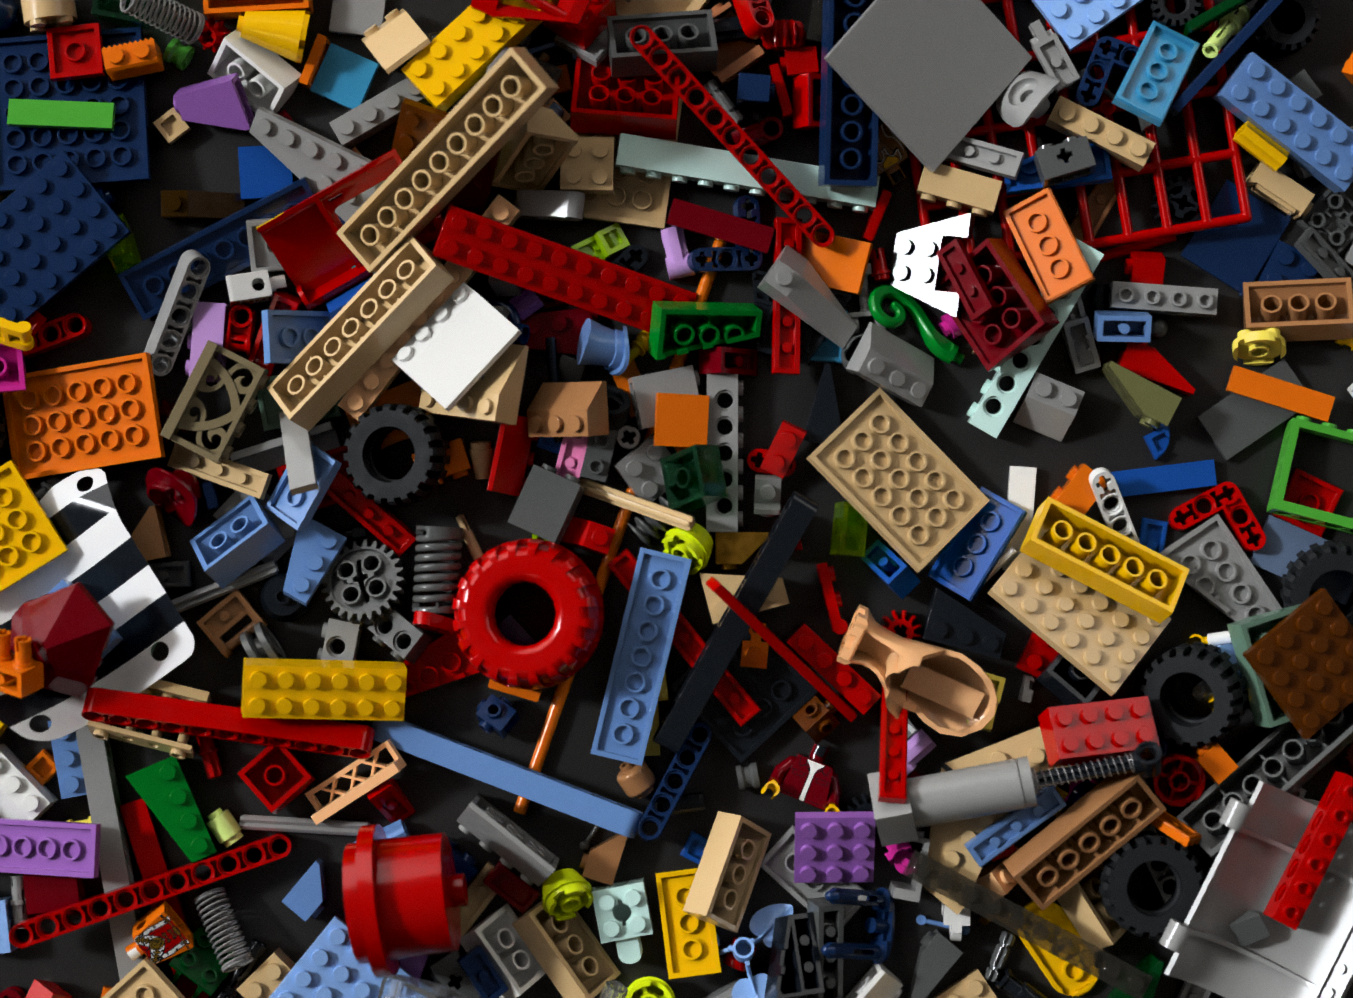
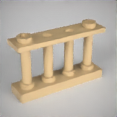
[87,680,212,759]

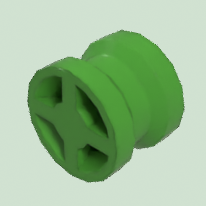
[163,38,195,71]

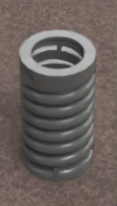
[412,526,463,613]

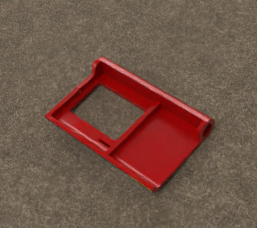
[256,148,444,311]

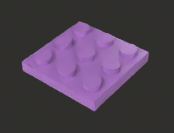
[794,811,876,883]

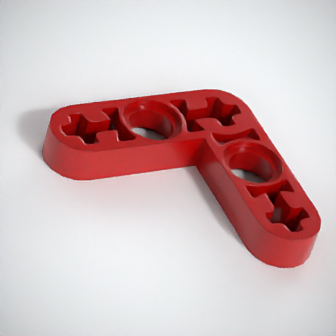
[1168,481,1266,552]

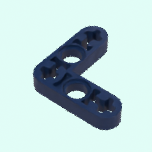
[1075,36,1139,110]
[687,195,763,273]

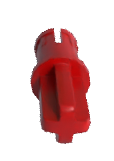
[196,736,223,779]

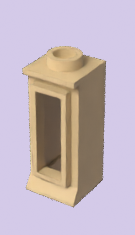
[1246,162,1315,220]

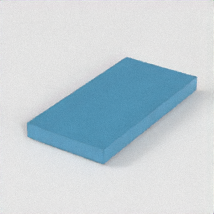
[1112,20,1200,127]

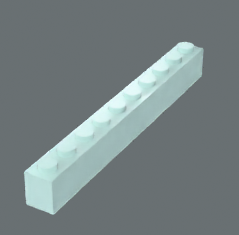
[614,133,880,213]

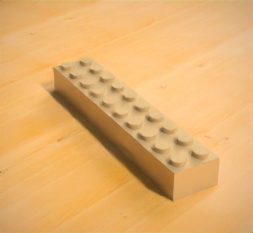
[336,47,559,273]

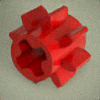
[198,18,231,52]

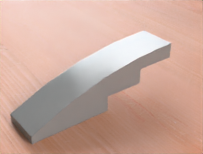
[1060,295,1101,374]

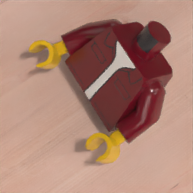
[761,743,841,812]

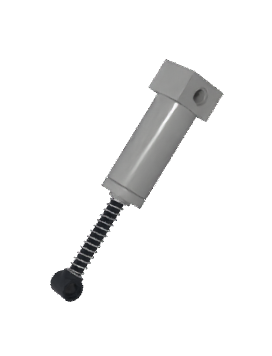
[867,741,1163,847]

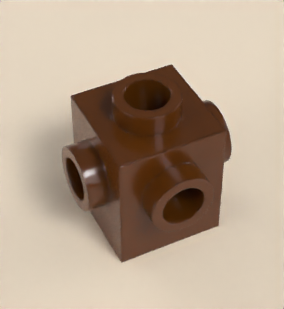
[792,695,840,744]

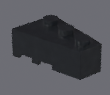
[764,912,825,998]

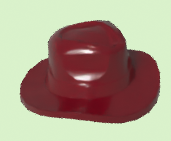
[146,467,203,526]

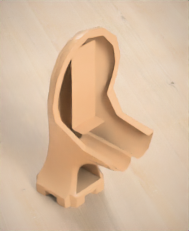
[836,604,998,737]

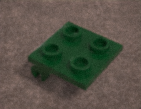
[168,925,240,998]

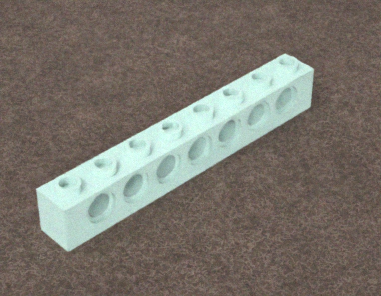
[966,239,1104,439]

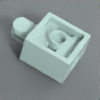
[591,877,653,964]

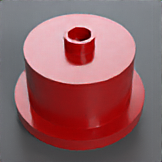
[342,824,468,978]

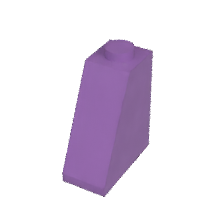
[173,72,254,131]

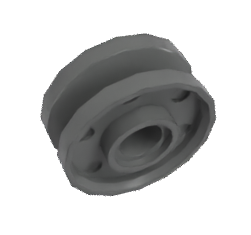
[239,622,287,659]

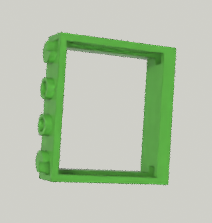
[1266,416,1353,534]

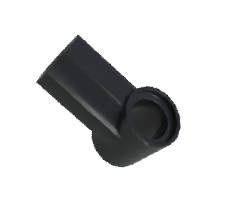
[713,17,757,44]

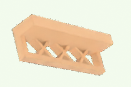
[305,739,407,825]

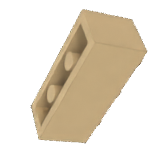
[916,164,1003,218]

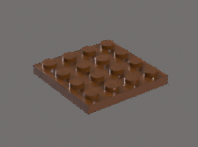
[391,97,502,216]
[1243,588,1353,739]

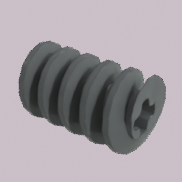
[627,490,684,547]

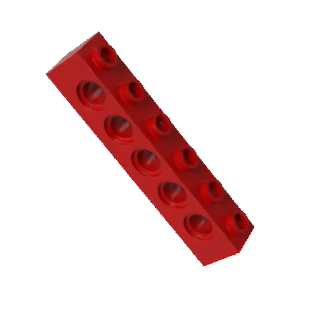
[1263,771,1353,931]

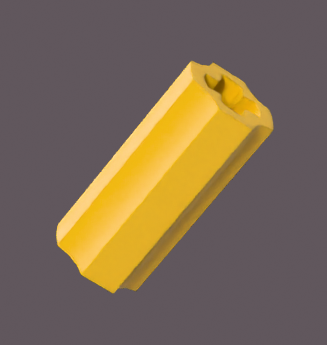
[1233,121,1289,172]

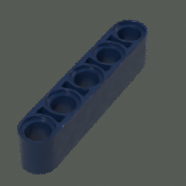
[638,723,712,843]

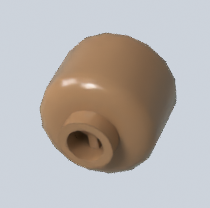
[617,761,656,799]

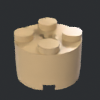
[20,0,78,33]

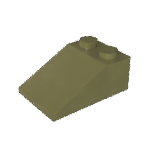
[1100,361,1182,430]

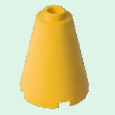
[236,10,311,63]

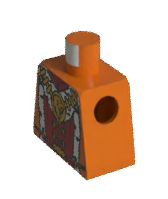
[125,899,194,964]

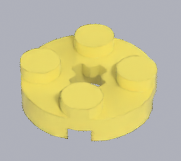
[1232,328,1286,366]

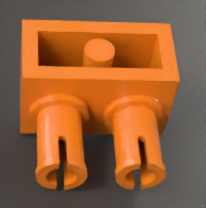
[0,629,44,698]

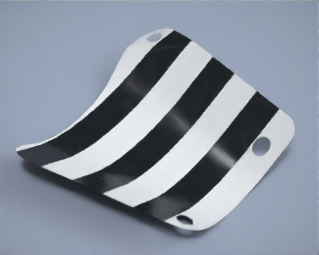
[0,468,195,741]

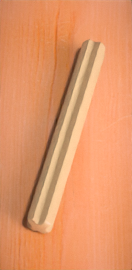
[579,478,695,531]

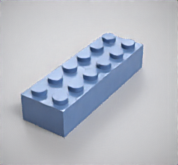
[1212,52,1353,193]

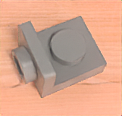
[754,474,782,517]

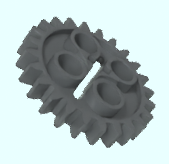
[321,540,407,624]

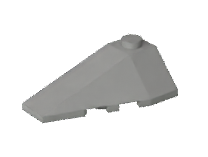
[757,245,857,349]

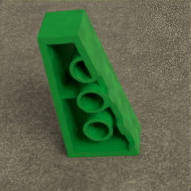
[648,301,763,360]

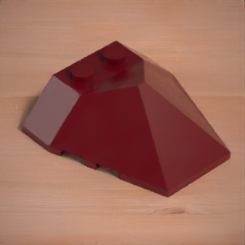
[11,582,115,698]

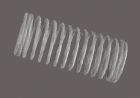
[120,0,205,45]
[193,887,254,973]

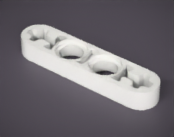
[1089,467,1140,543]

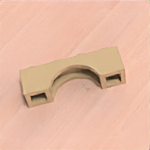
[1045,96,1156,172]

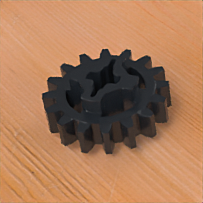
[1151,175,1210,227]

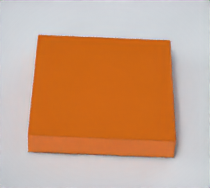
[653,393,709,448]

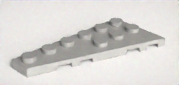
[249,106,386,222]
[1159,514,1282,622]

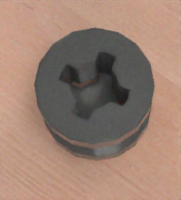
[735,762,760,792]

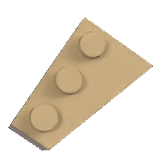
[699,573,789,624]

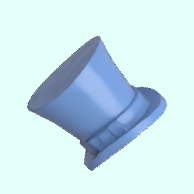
[577,318,630,376]

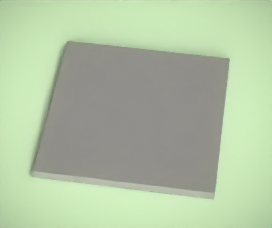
[824,0,1032,172]

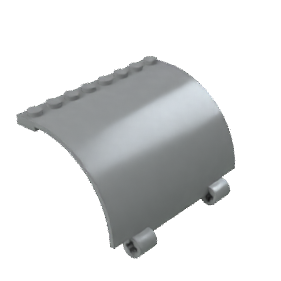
[1159,780,1353,998]

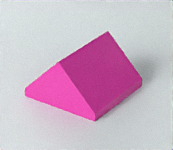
[0,344,26,393]

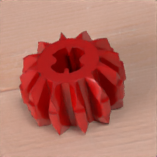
[761,19,806,51]
[882,610,922,639]

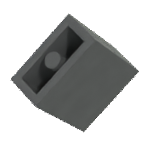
[508,463,586,545]

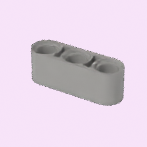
[514,190,585,221]

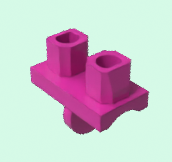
[885,842,917,875]

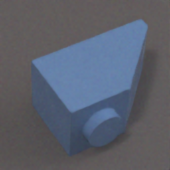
[281,858,326,922]

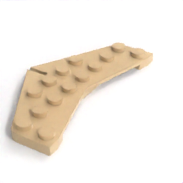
[923,726,1079,915]

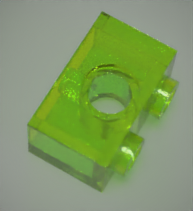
[830,501,868,558]

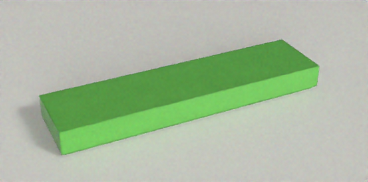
[7,99,116,131]

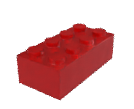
[1038,696,1160,768]

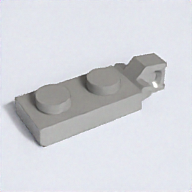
[1028,19,1081,93]

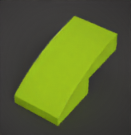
[570,223,630,260]

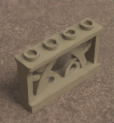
[160,340,270,464]

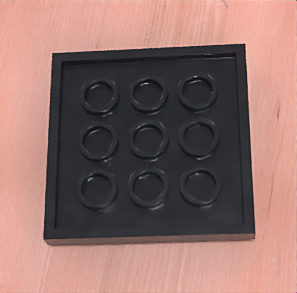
[670,629,818,763]

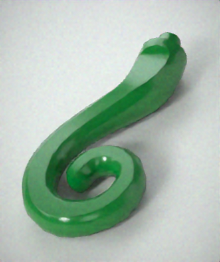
[868,285,965,364]

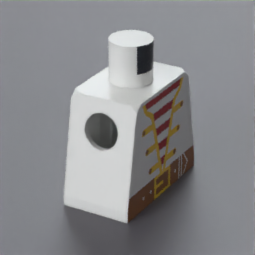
[225,270,287,308]

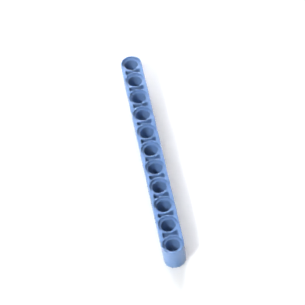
[371,720,643,838]

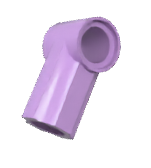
[660,226,695,281]
[907,729,937,775]

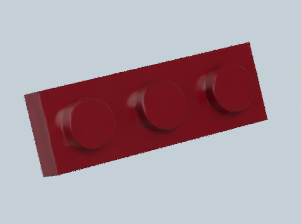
[936,239,997,321]

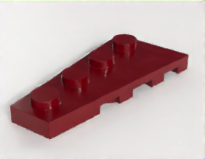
[507,308,599,356]

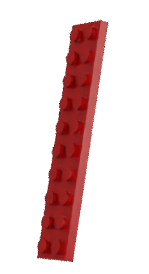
[432,204,697,332]

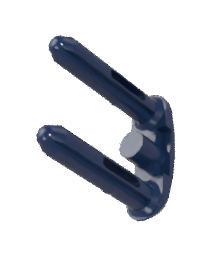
[821,887,895,964]

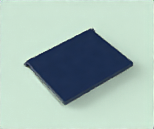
[1180,180,1292,297]

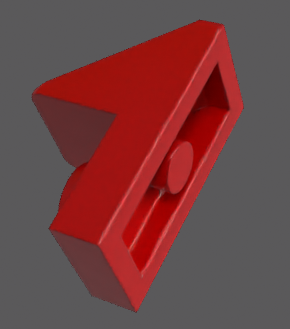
[366,779,416,823]

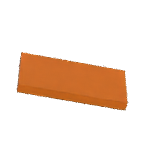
[1003,187,1096,305]

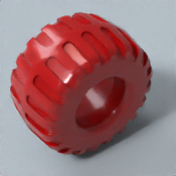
[452,538,605,690]

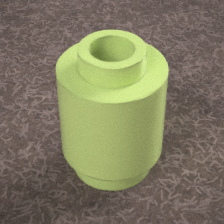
[206,808,244,848]

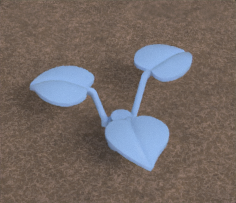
[716,904,793,998]

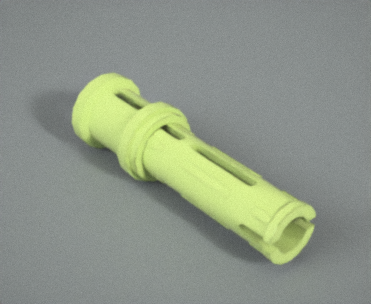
[1202,5,1251,58]

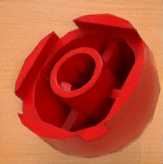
[1151,752,1206,807]

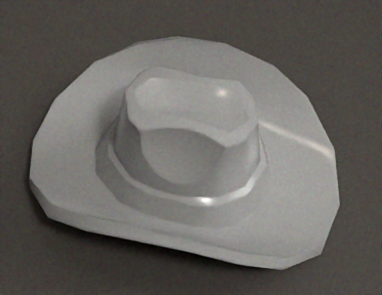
[996,70,1060,127]

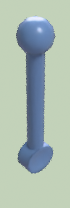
[916,914,970,935]

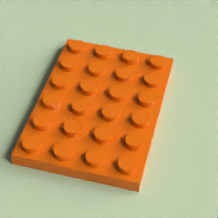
[2,352,166,480]

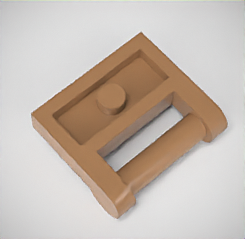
[196,589,268,658]

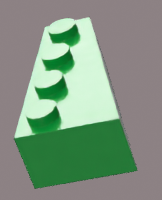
[125,756,217,863]

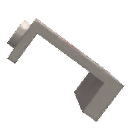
[889,828,931,903]

